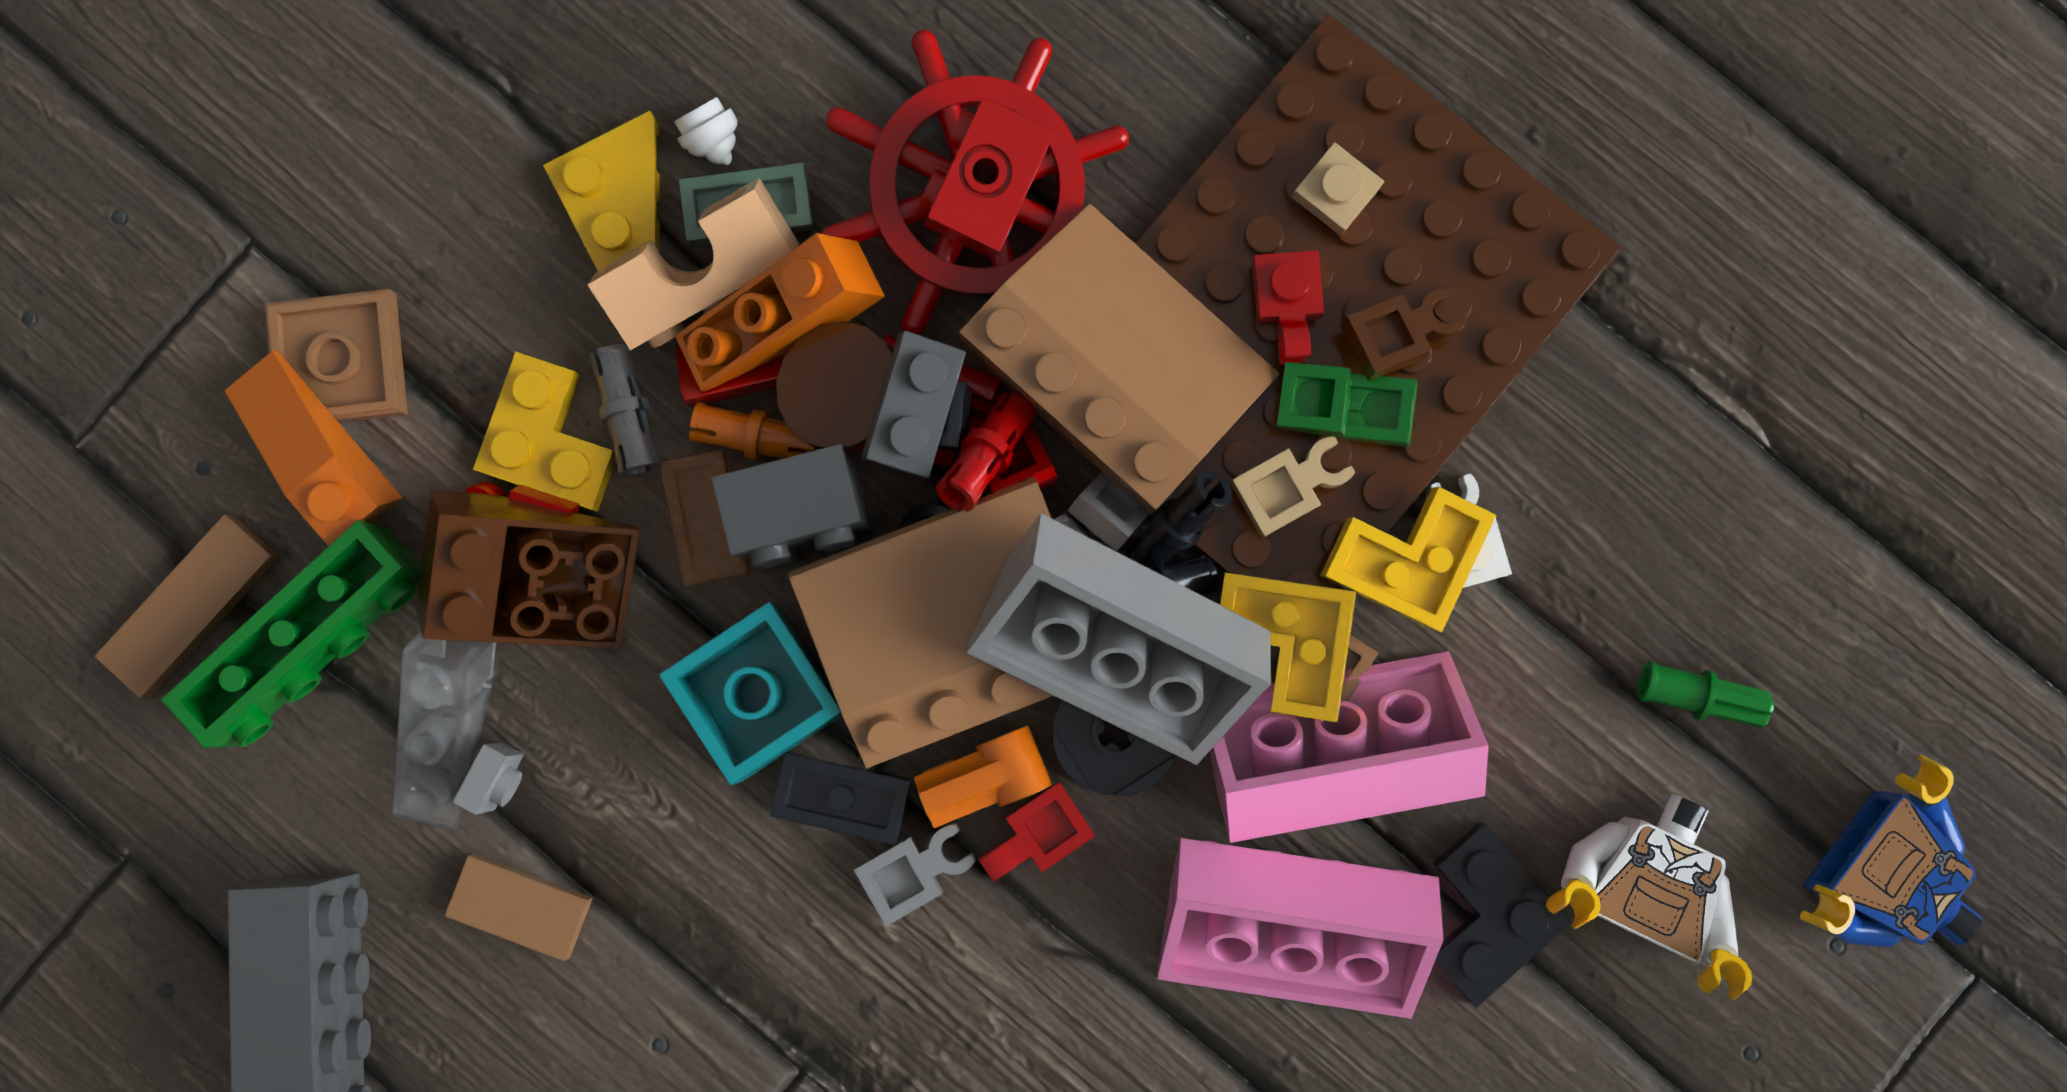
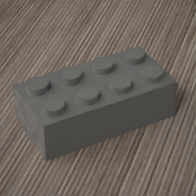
[228,873,372,1092]

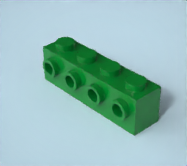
[161,520,422,748]

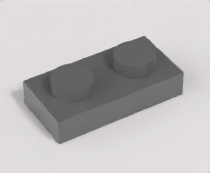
[861,330,966,478]

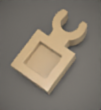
[1230,436,1355,538]

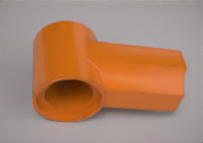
[913,725,1052,828]

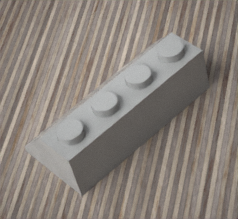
[966,513,1271,765]

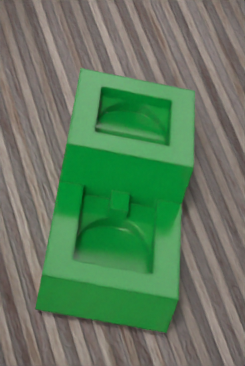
[1277,362,1418,447]

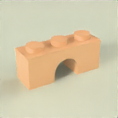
[587,178,799,350]

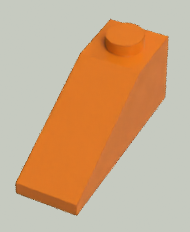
[224,350,403,546]

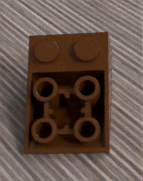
[416,490,640,649]

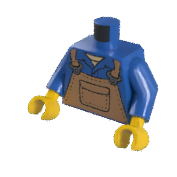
[1800,754,1982,948]

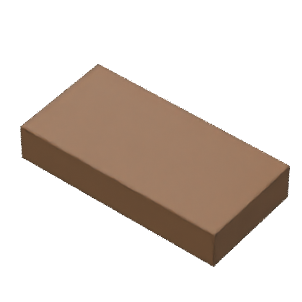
[445,853,593,961]

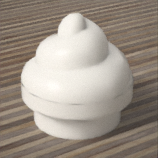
[674,97,737,165]

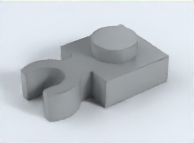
[854,823,976,927]

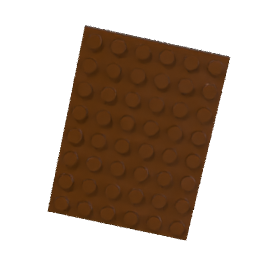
[1011,14,1622,590]

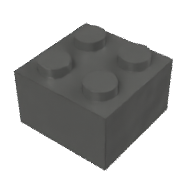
[711,444,873,571]

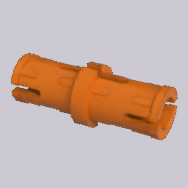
[689,402,820,460]

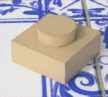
[1292,142,1385,236]

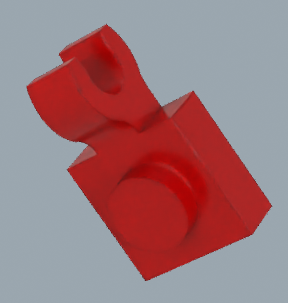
[1252,250,1324,366]
[978,782,1095,882]

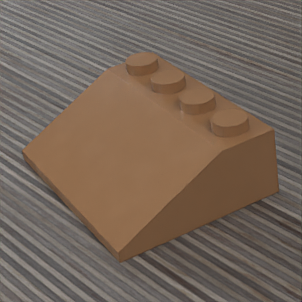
[959,204,1280,516]
[788,477,1054,769]

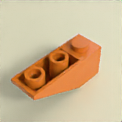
[675,233,885,391]

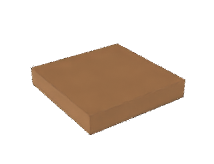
[264,289,408,423]

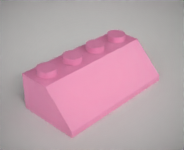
[1209,651,1489,843]
[1157,838,1443,1019]

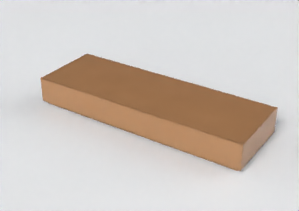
[94,514,280,699]

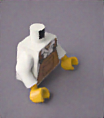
[1546,794,1752,1000]

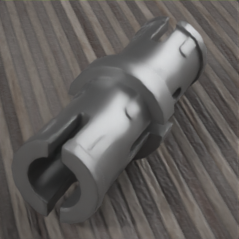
[589,344,660,477]

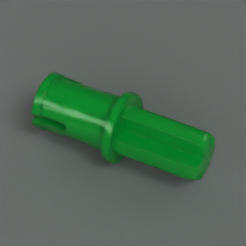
[1637,661,1774,728]

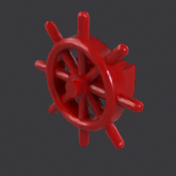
[822,29,1129,335]

